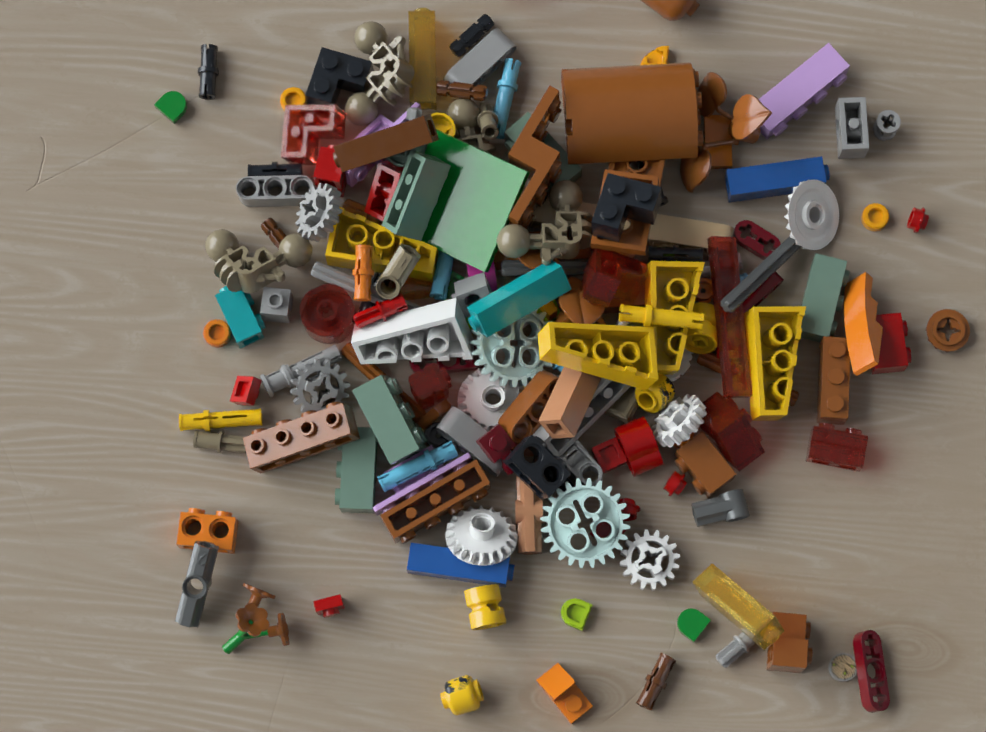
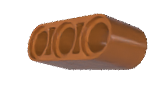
[498,370,559,443]

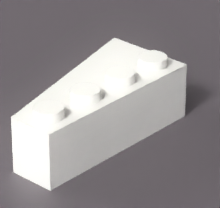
[351,298,474,364]

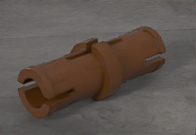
[636,653,676,711]

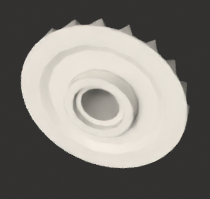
[784,180,839,250]
[457,368,525,431]
[445,505,518,566]

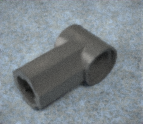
[691,489,750,527]

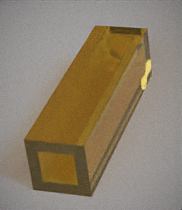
[408,8,437,110]
[692,563,784,650]

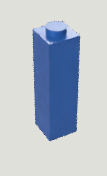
[724,156,830,203]
[407,542,515,587]

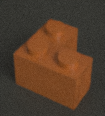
[767,612,813,673]

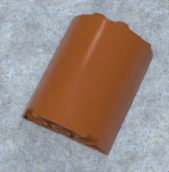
[561,62,703,165]

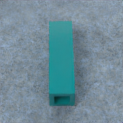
[467,260,571,338]

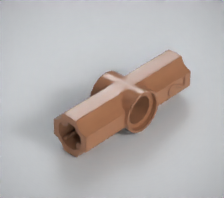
[515,475,543,555]

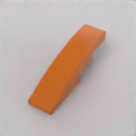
[844,272,883,376]

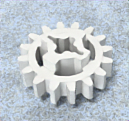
[651,394,707,448]
[620,529,680,591]

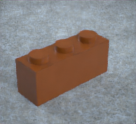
[817,336,850,425]

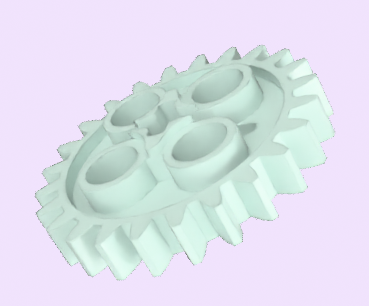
[469,309,553,387]
[540,478,630,568]

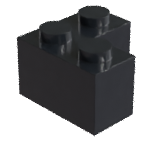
[305,47,374,113]
[591,173,662,242]

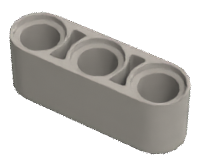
[443,28,517,87]
[236,175,314,207]
[436,406,511,477]

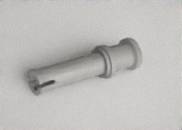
[260,344,342,397]

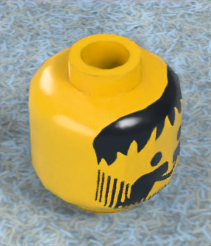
[635,375,675,413]
[440,675,484,715]

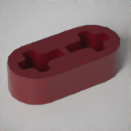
[733,220,781,260]

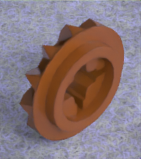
[926,309,970,353]

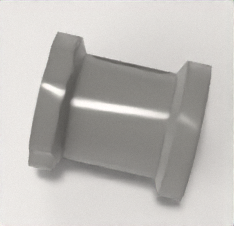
[873,110,901,141]

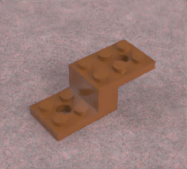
[508,85,562,229]
[590,159,666,256]

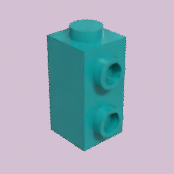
[215,286,266,349]

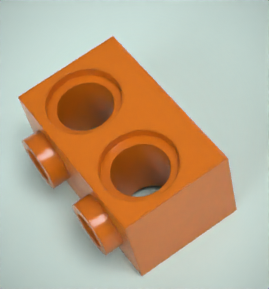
[176,508,239,554]

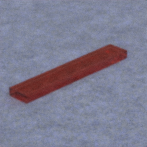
[707,236,753,398]

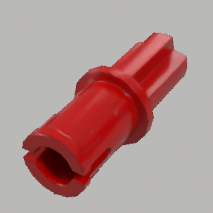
[353,293,408,328]

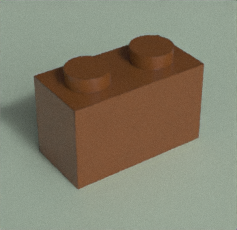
[674,431,736,498]

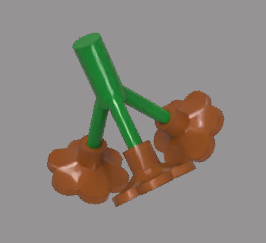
[222,583,290,654]

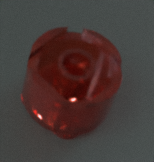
[300,284,356,344]

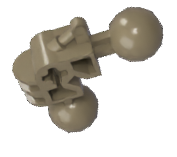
[345,21,414,126]
[447,98,496,154]
[496,180,593,265]
[205,229,313,293]

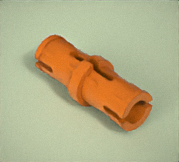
[352,245,374,302]

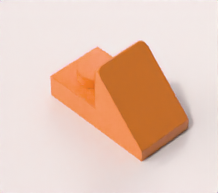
[536,663,593,724]

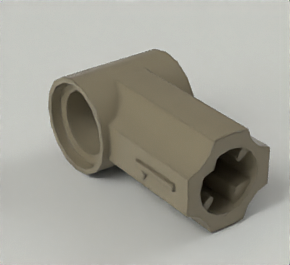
[376,243,421,299]

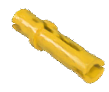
[619,304,704,330]
[179,408,263,432]

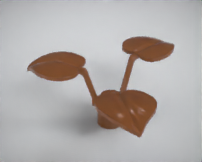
[680,72,772,193]
[518,248,636,324]

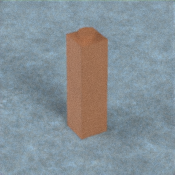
[539,367,601,439]

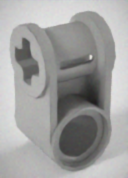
[560,440,603,486]

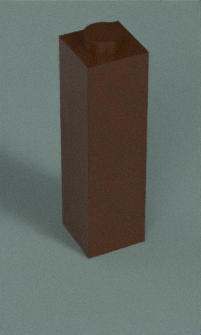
[333,114,439,172]

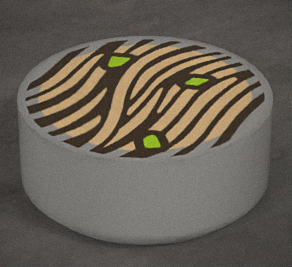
[828,653,857,682]

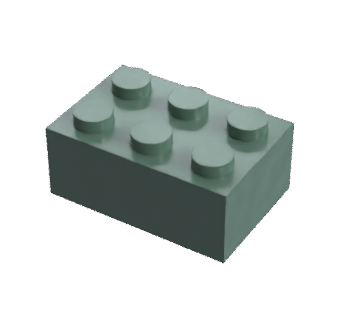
[352,375,428,464]

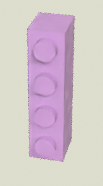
[759,43,850,139]

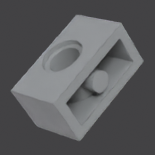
[834,97,869,159]

